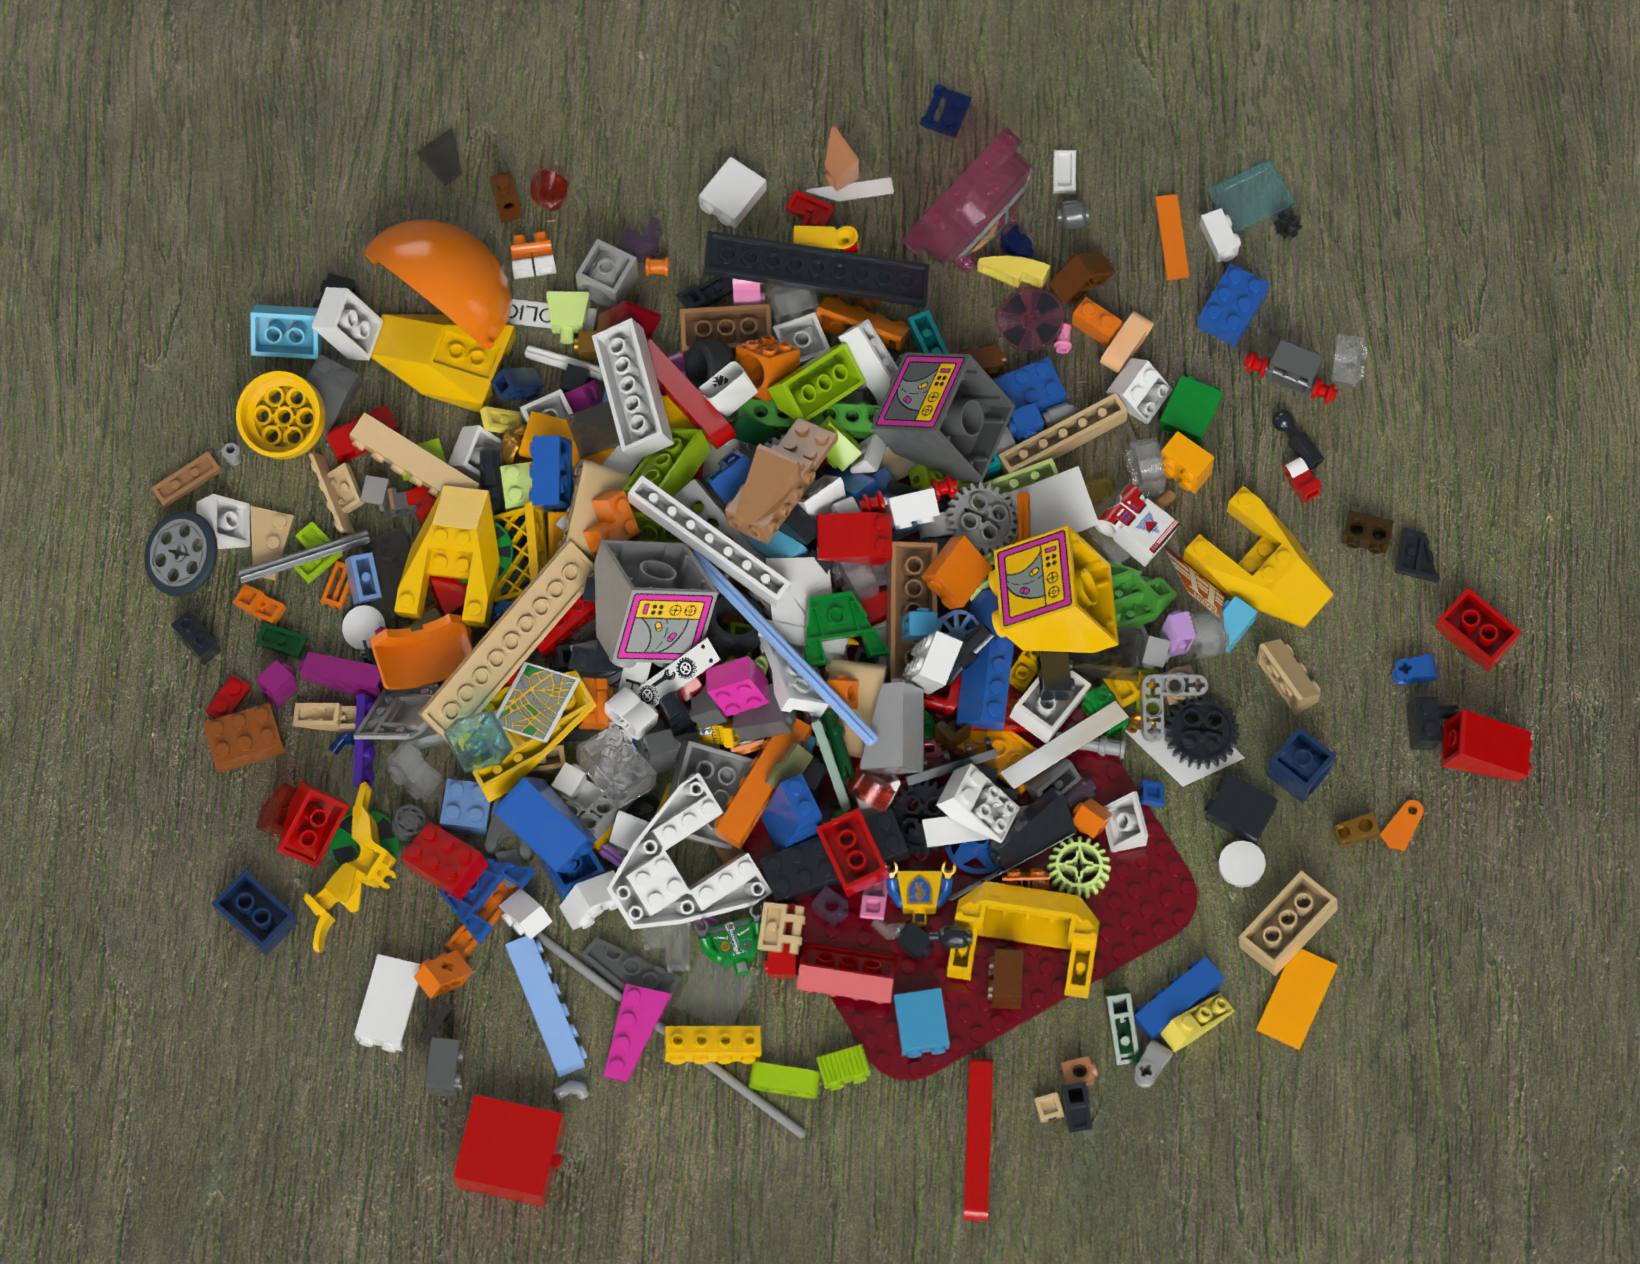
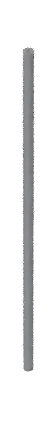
[533,931,807,1139]

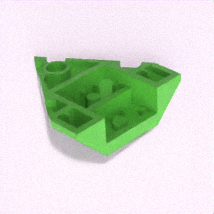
[1107,559,1177,634]

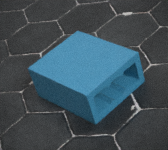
[894,988,950,1058]

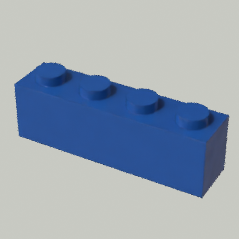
[1134,957,1225,1042]

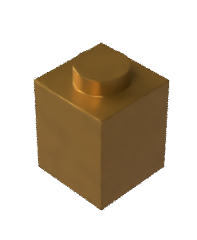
[574,331,598,360]

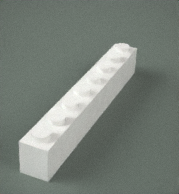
[628,476,791,609]

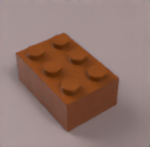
[203,702,285,773]

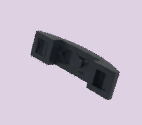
[676,276,733,309]

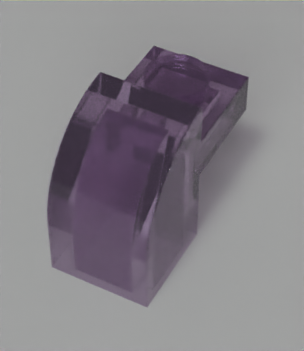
[617,217,663,263]

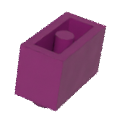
[256,660,298,709]

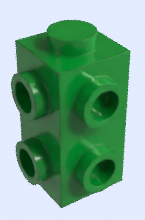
[1081,684,1129,738]

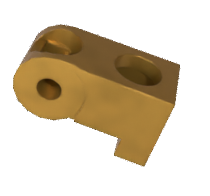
[1333,812,1380,847]

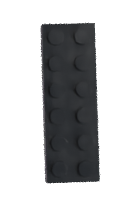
[760,808,910,904]

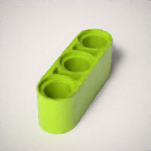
[748,1062,820,1098]

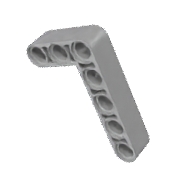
[553,755,657,842]

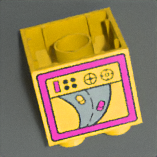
[988,525,1119,653]

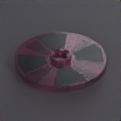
[998,289,1065,352]

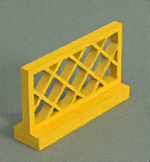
[493,502,548,603]

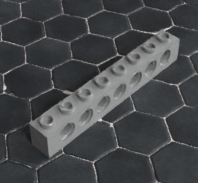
[673,479,806,620]

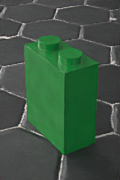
[1159,375,1223,446]

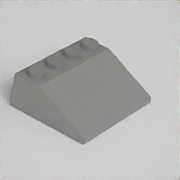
[666,741,754,850]

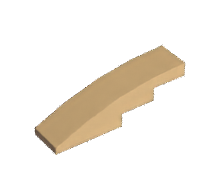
[293,703,356,733]

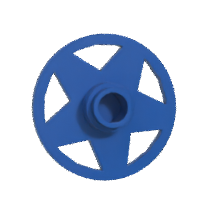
[945,839,1000,875]

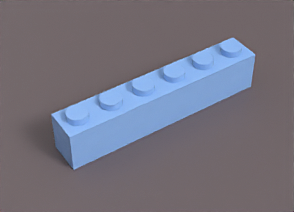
[505,936,587,1077]

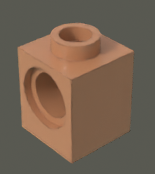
[1060,1056,1098,1086]

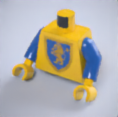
[884,861,956,926]

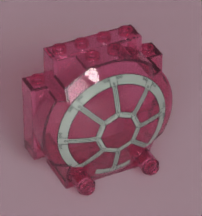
[901,126,1032,274]

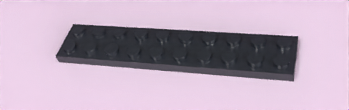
[703,231,930,308]

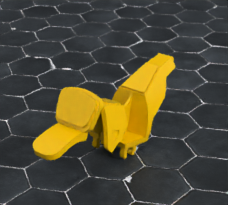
[303,782,397,953]

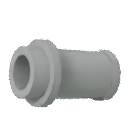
[222,443,241,466]

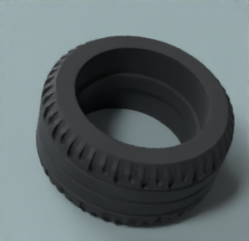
[685,339,734,395]
[706,594,766,656]

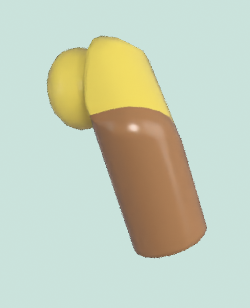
[1155,490,1176,515]

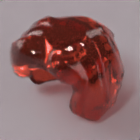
[530,170,569,211]

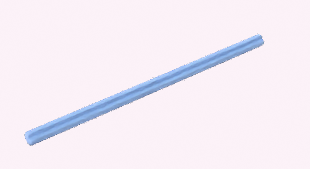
[692,550,878,746]

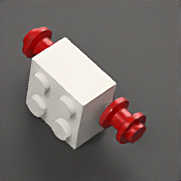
[858,475,958,530]

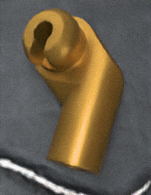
[1126,712,1158,733]

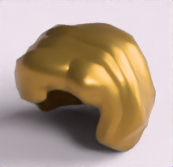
[500,424,533,465]

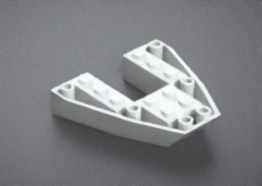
[607,773,772,929]

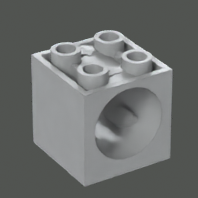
[576,239,639,309]

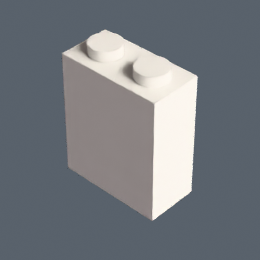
[699,157,767,228]

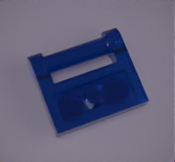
[920,84,972,138]

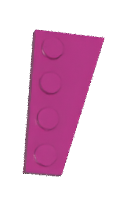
[604,984,673,1082]

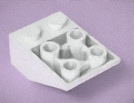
[936,763,1020,843]

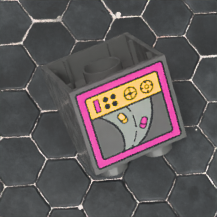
[871,352,1015,482]

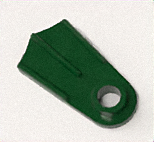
[733,413,781,446]

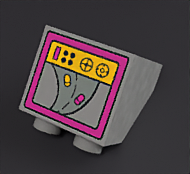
[594,540,718,668]

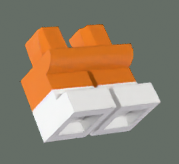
[510,232,556,279]

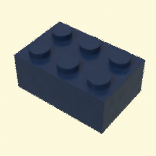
[212,870,298,957]

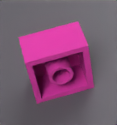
[706,656,769,716]

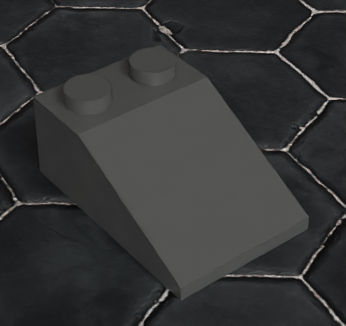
[288,355,362,439]

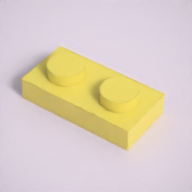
[480,406,523,434]

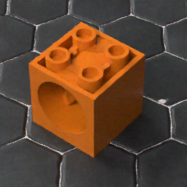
[736,336,801,402]

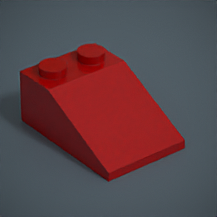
[817,512,892,566]
[276,781,349,867]

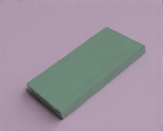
[810,716,851,811]

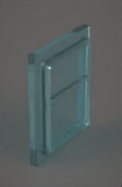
[1207,159,1295,233]

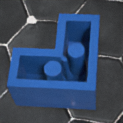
[705,449,752,505]

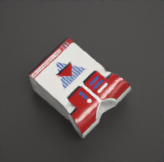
[1095,484,1180,567]

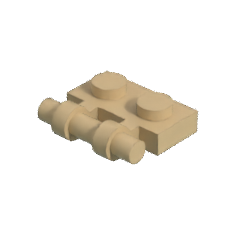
[757,902,805,954]

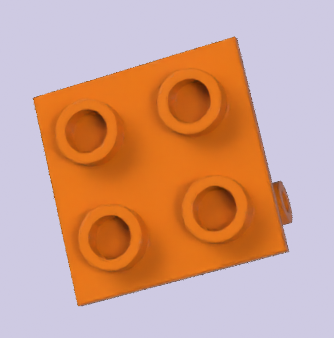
[1001,868,1050,890]

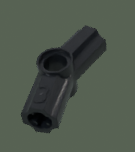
[946,622,996,685]

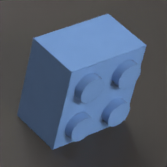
[440,779,494,837]

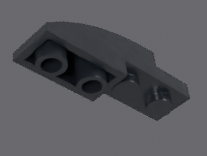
[778,505,817,545]

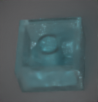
[443,710,514,772]

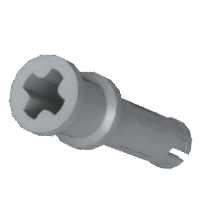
[1056,731,1127,759]

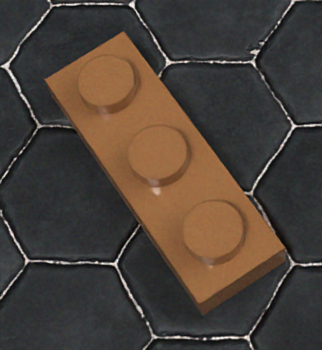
[151,452,221,508]

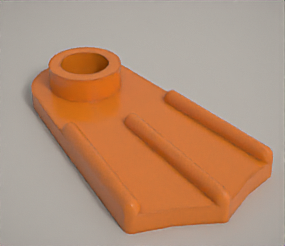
[1380,800,1424,851]

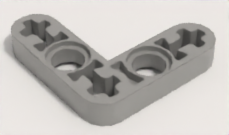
[1140,674,1208,743]

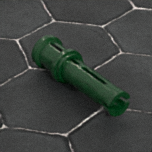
[820,708,856,780]

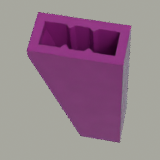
[299,652,384,699]

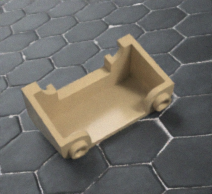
[556,459,631,562]
[816,658,888,758]

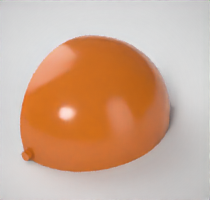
[361,219,512,350]

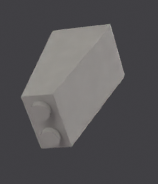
[860,679,924,775]

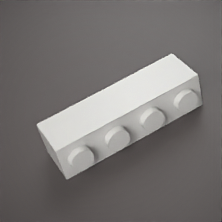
[838,319,898,405]

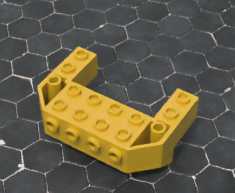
[947,881,1099,999]

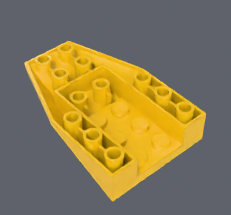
[371,314,516,413]

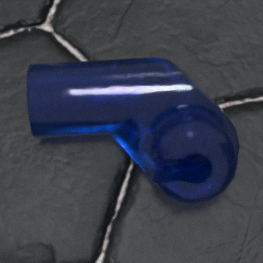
[328,730,355,755]

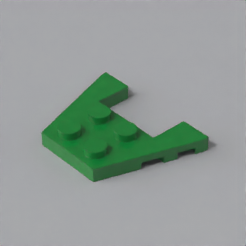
[804,591,890,667]

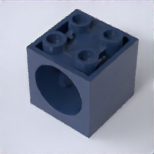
[1267,727,1336,804]

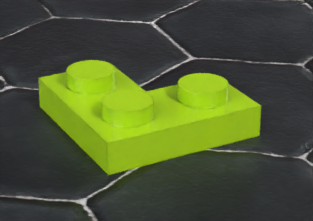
[293,521,343,585]

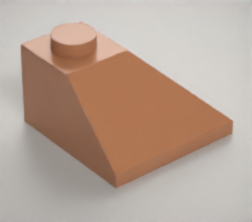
[823,126,859,192]

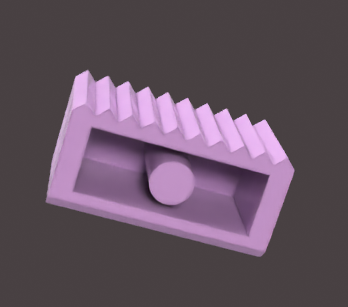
[1160,610,1197,657]

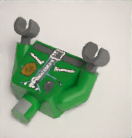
[692,904,763,977]

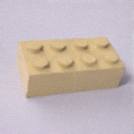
[1239,871,1338,976]

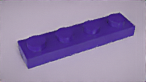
[353,694,376,788]

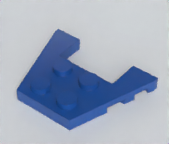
[439,858,535,944]

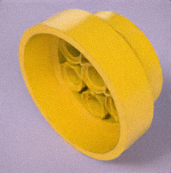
[236,371,326,459]

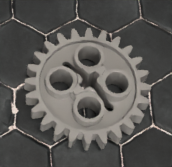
[945,482,1018,556]

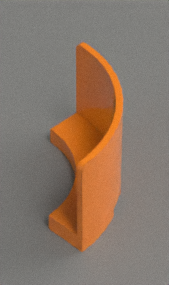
[369,614,474,690]

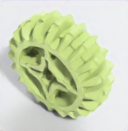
[1047,836,1111,899]

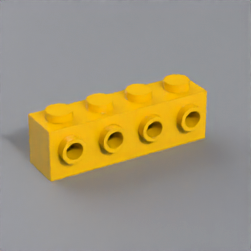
[664,1026,761,1065]

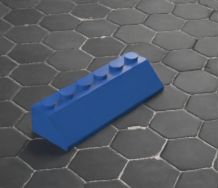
[956,589,1014,731]

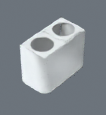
[698,361,758,419]

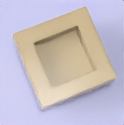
[1034,1092,1064,1123]

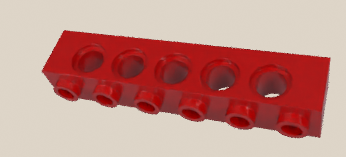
[536,593,596,659]

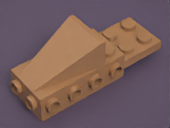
[725,418,838,544]

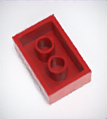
[1435,587,1522,672]
[816,808,890,897]
[400,821,489,901]

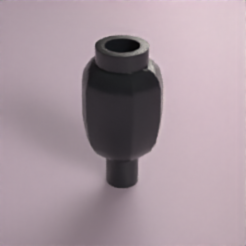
[929,925,973,949]

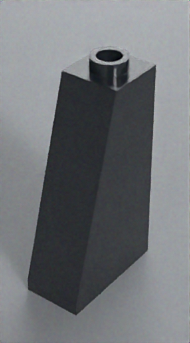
[988,786,1077,871]

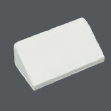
[850,433,887,473]

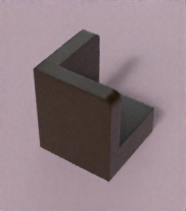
[933,720,972,752]

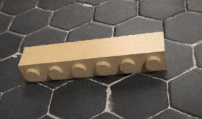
[998,393,1128,475]
[350,412,481,498]

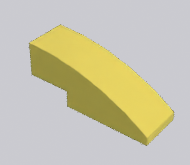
[978,256,1050,289]

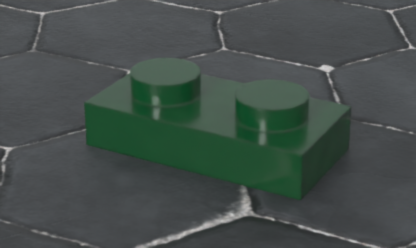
[256,622,308,660]

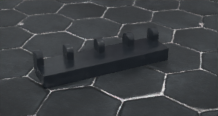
[903,736,998,786]

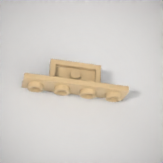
[309,452,365,535]

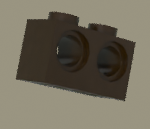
[1341,510,1394,554]

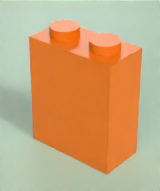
[921,535,992,609]

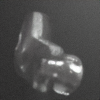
[871,919,907,939]

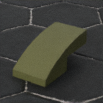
[765,743,814,791]

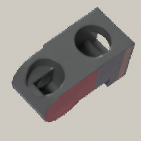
[387,486,430,518]

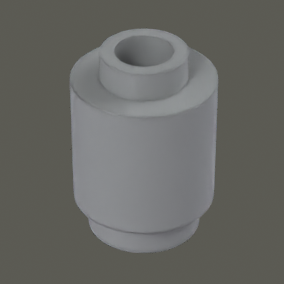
[1041,402,1076,429]

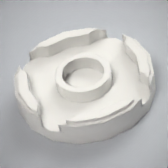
[1218,841,1266,888]

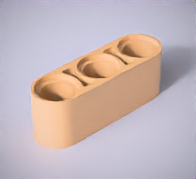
[1100,311,1154,374]

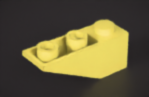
[1160,993,1234,1052]

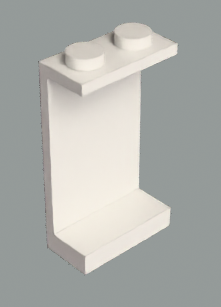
[354,954,420,1052]

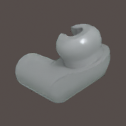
[553,1080,589,1101]

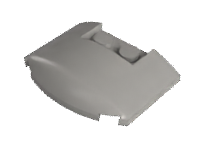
[354,684,439,740]

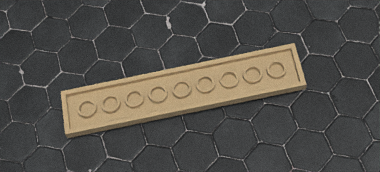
[417,540,595,745]

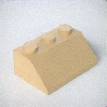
[1256,639,1320,716]

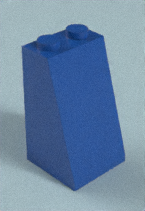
[761,774,822,852]
[493,777,597,873]

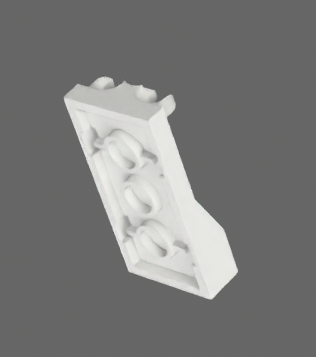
[759,637,828,717]

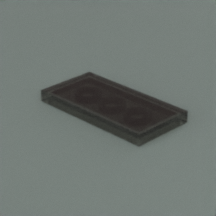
[360,525,435,621]

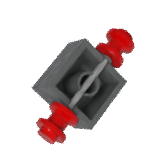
[1243,340,1338,405]

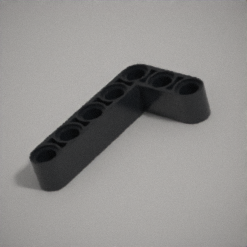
[659,674,772,737]

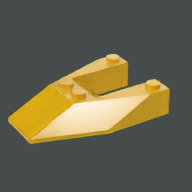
[394,485,500,628]
[1183,486,1333,628]
[455,670,597,802]

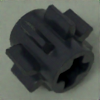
[1273,211,1303,240]

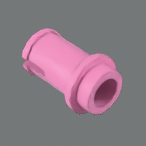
[1054,323,1072,354]

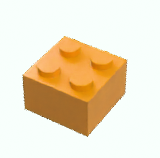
[1159,431,1214,494]

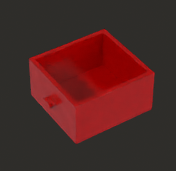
[453,1094,566,1208]

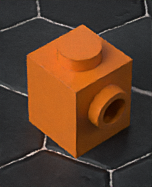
[1073,798,1113,839]

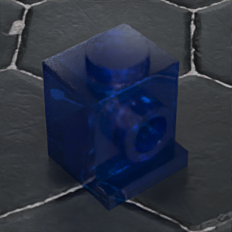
[1000,224,1035,259]

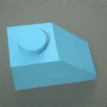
[1220,596,1258,653]

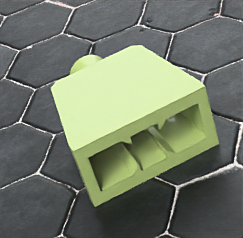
[546,291,591,344]

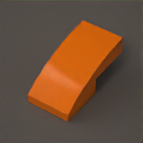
[233,584,287,626]

